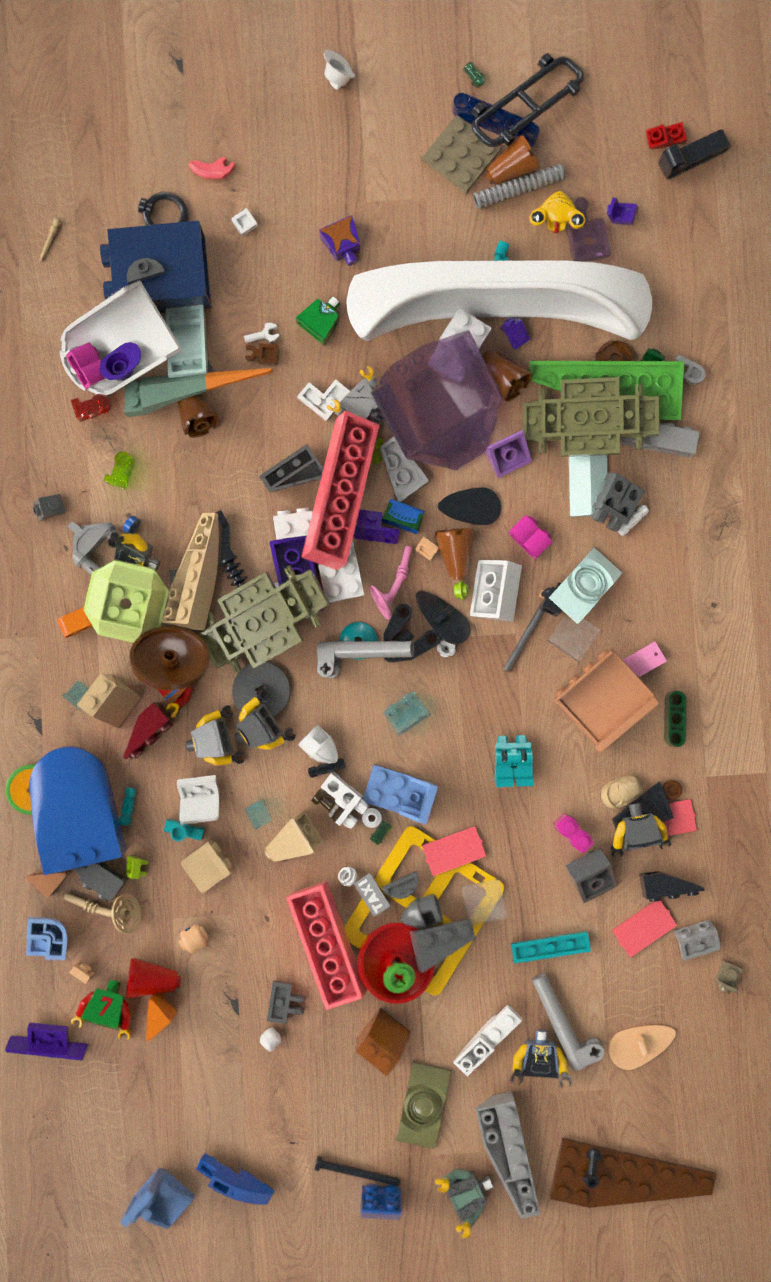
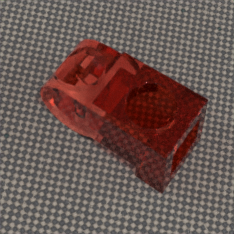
[71,394,111,422]

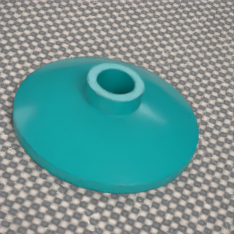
[339,622,377,660]

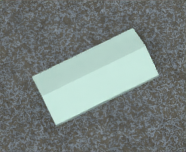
[569,455,608,517]

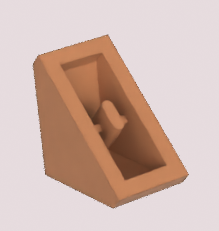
[26,870,71,898]

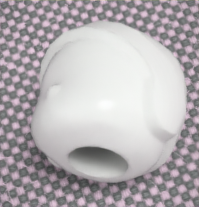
[260,1028,282,1052]

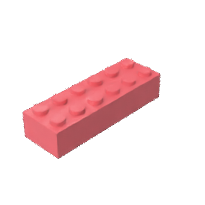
[286,881,367,1010]

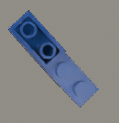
[196,1153,274,1205]

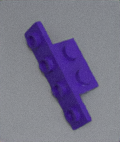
[353,509,399,544]
[5,1022,88,1061]

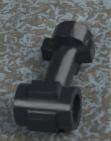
[582,1147,602,1189]

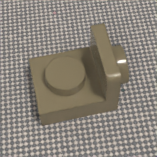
[714,960,743,994]

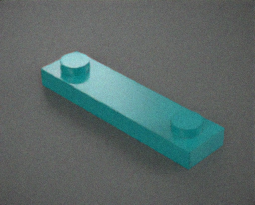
[510,931,591,964]

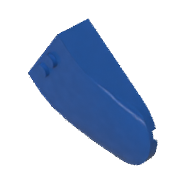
[29,746,127,875]

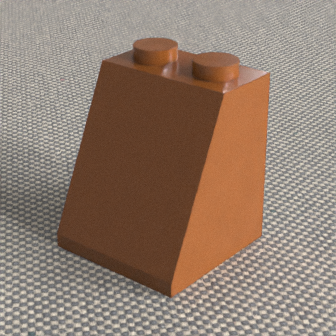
[355,1008,411,1077]

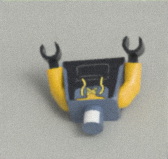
[510,1029,572,1088]

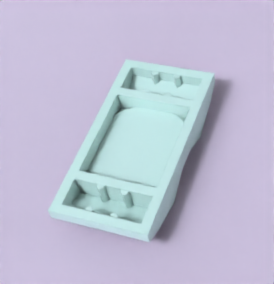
[166,305,208,378]
[549,547,622,624]

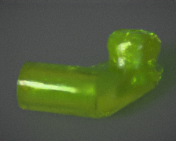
[371,436,383,465]

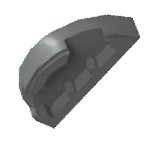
[127,258,165,285]
[381,871,419,899]

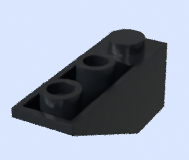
[639,871,705,902]

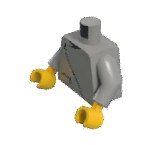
[327,366,385,425]

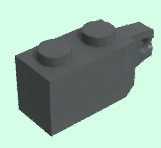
[73,862,128,902]

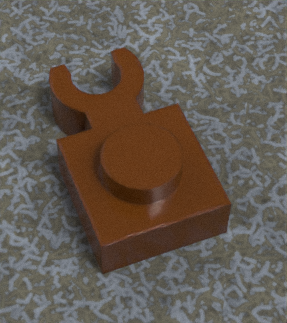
[245,343,279,365]

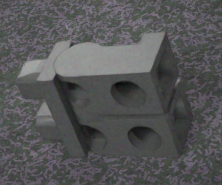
[592,473,645,532]

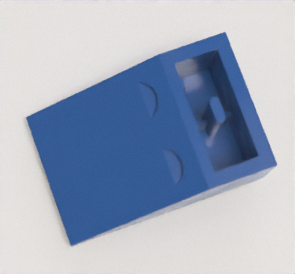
[360,1184,402,1220]

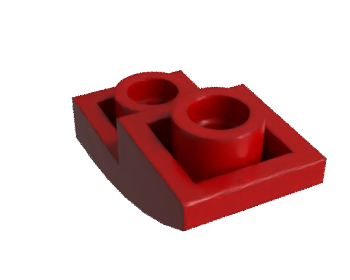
[645,122,687,149]

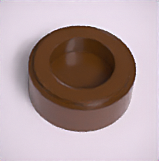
[662,780,682,800]

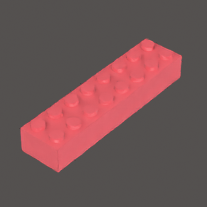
[302,410,379,570]

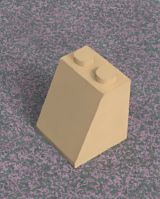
[77,673,142,728]

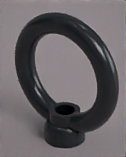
[138,192,188,225]

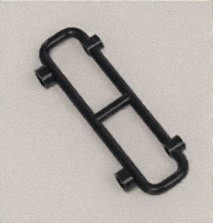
[472,53,584,147]

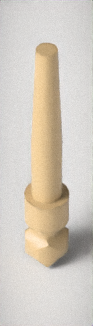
[39,218,61,261]

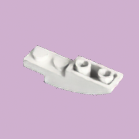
[453,1005,522,1076]

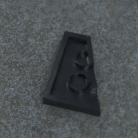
[611,781,674,830]

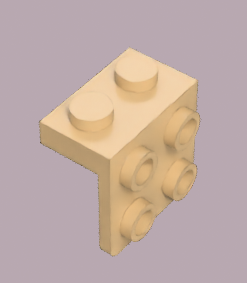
[181,840,234,893]

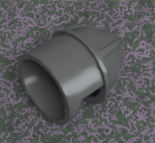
[400,894,443,928]

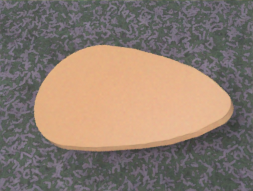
[608,1025,676,1070]

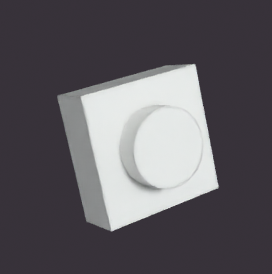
[231,208,258,237]

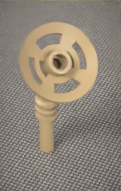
[64,892,141,934]

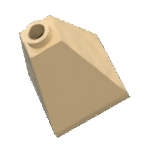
[265,810,325,862]

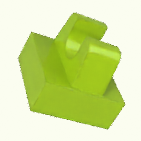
[125,856,148,879]

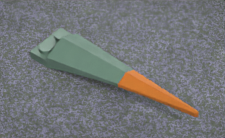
[124,368,273,417]

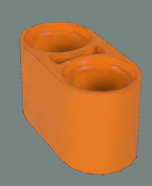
[57,607,93,638]

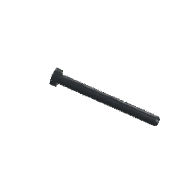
[314,1156,400,1186]

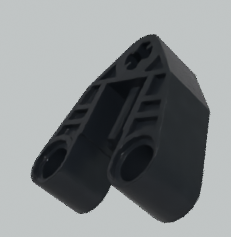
[383,604,440,663]

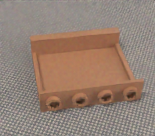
[553,648,660,753]

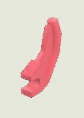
[188,157,235,179]

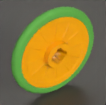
[6,764,35,815]

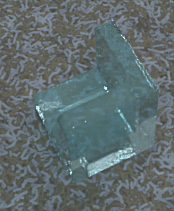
[62,681,88,710]
[244,799,272,830]

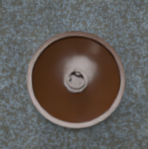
[130,626,209,691]

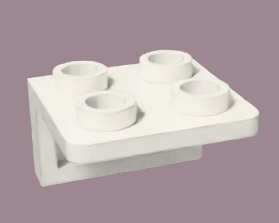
[273,508,313,539]
[177,775,220,824]

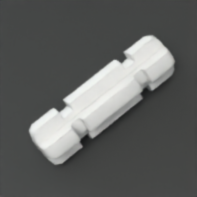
[618,505,649,536]

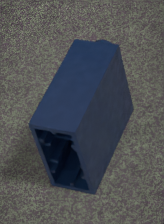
[100,220,212,313]

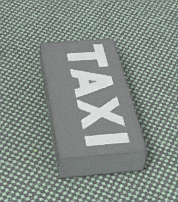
[354,873,391,917]

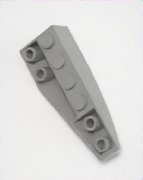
[476,1091,540,1219]

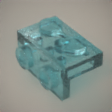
[383,691,430,736]

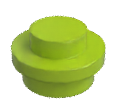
[454,581,469,600]

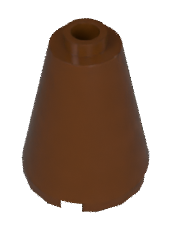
[481,350,533,402]
[177,394,219,438]

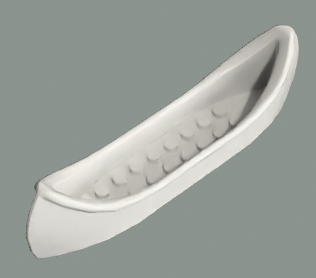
[347,261,652,341]

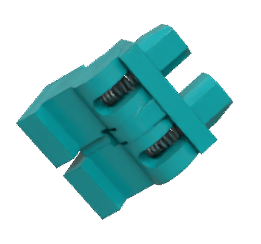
[494,735,534,787]

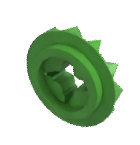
[384,962,415,993]

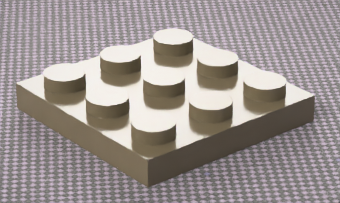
[422,115,501,194]

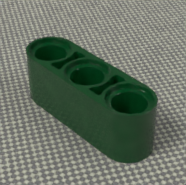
[664,691,686,747]

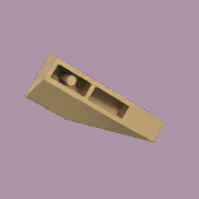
[162,513,219,630]

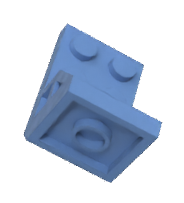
[363,765,438,825]
[120,1167,195,1229]

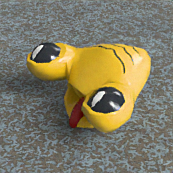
[529,191,585,233]

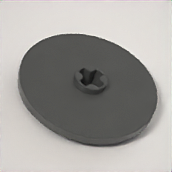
[232,663,290,717]

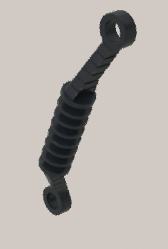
[215,510,248,589]

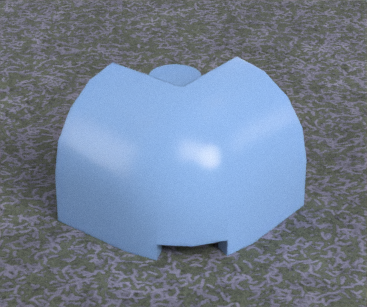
[26,917,68,960]

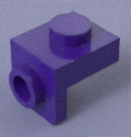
[607,197,639,225]
[499,317,531,349]

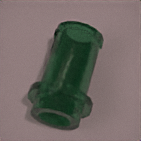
[463,62,485,88]
[369,820,393,846]

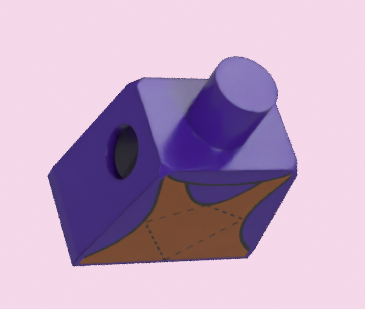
[319,215,360,266]

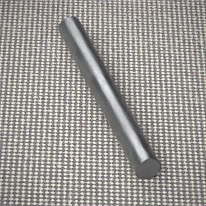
[503,603,544,673]

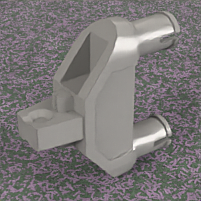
[67,521,121,575]

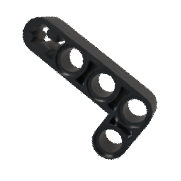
[658,129,732,180]

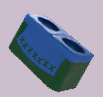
[382,499,425,534]

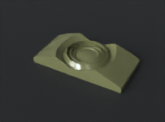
[396,1062,450,1149]

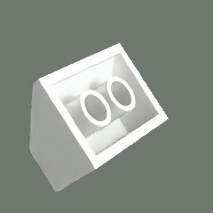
[470,560,522,622]

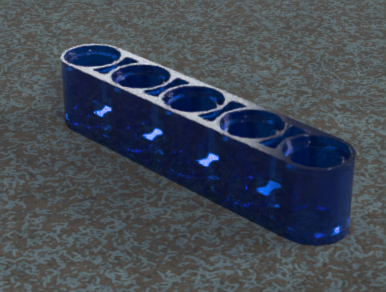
[452,93,539,147]

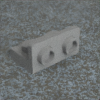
[674,920,721,961]

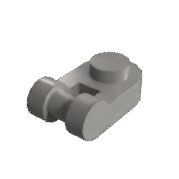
[675,355,706,385]

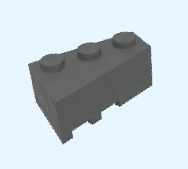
[259,444,324,493]
[410,918,475,972]

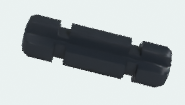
[308,758,346,778]

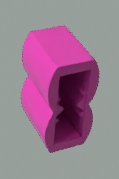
[66,342,106,389]
[508,515,552,560]
[553,814,594,853]

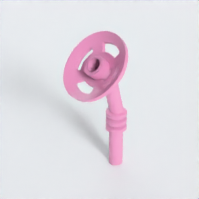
[369,546,413,620]

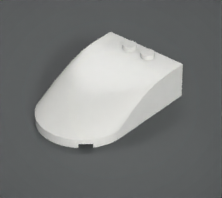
[60,281,183,395]

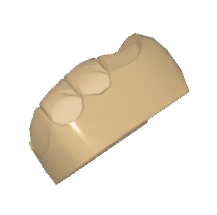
[601,776,643,809]

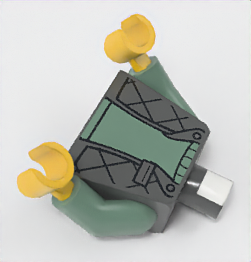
[435,1169,494,1238]

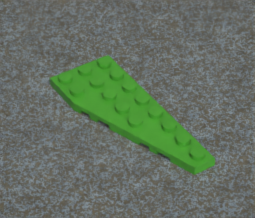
[529,361,684,420]

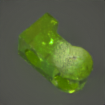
[103,451,134,490]

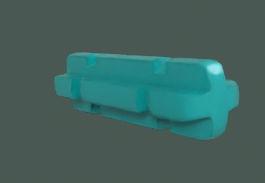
[119,787,136,826]

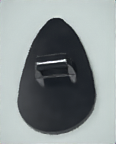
[437,487,501,525]
[416,590,471,644]

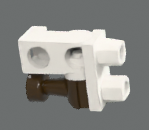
[311,772,369,829]

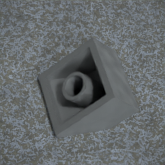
[566,848,618,903]

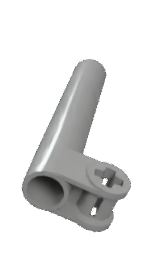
[317,641,414,678]
[532,973,604,1071]

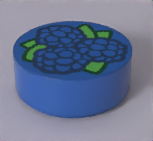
[123,516,141,534]

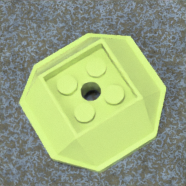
[84,559,169,643]

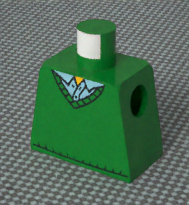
[295,297,340,346]

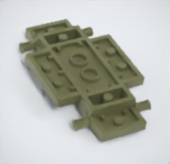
[523,377,659,457]
[198,565,330,673]

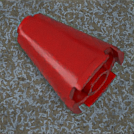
[126,958,181,998]

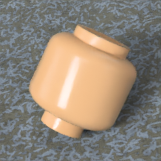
[178,924,209,954]

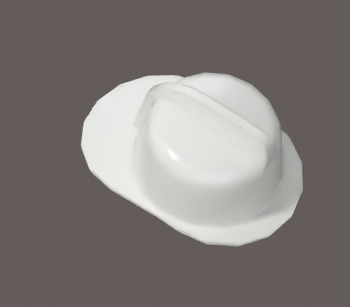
[324,50,355,90]

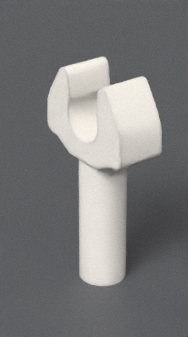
[244,323,280,344]

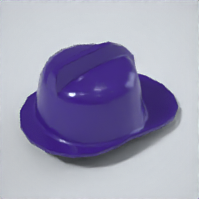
[99,342,141,381]

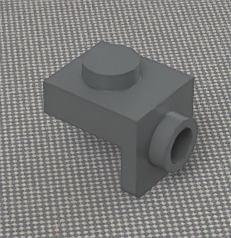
[33,494,66,521]

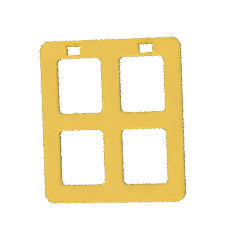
[344,826,504,996]

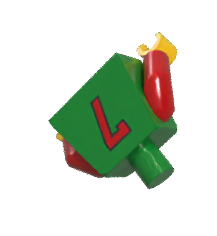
[71,980,131,1040]

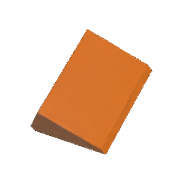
[145,994,178,1041]

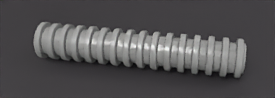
[473,163,565,209]

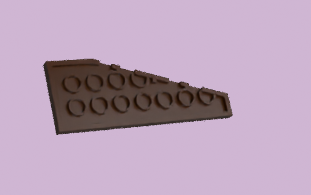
[550,1138,716,1208]

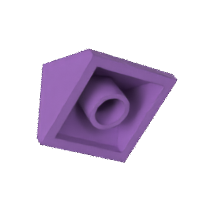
[485,430,532,478]

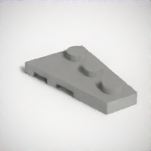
[380,436,429,502]

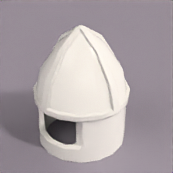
[298,725,338,764]

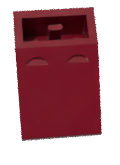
[123,702,175,760]

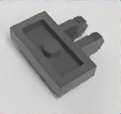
[267,980,306,1024]

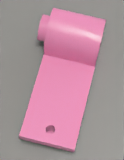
[623,642,667,677]

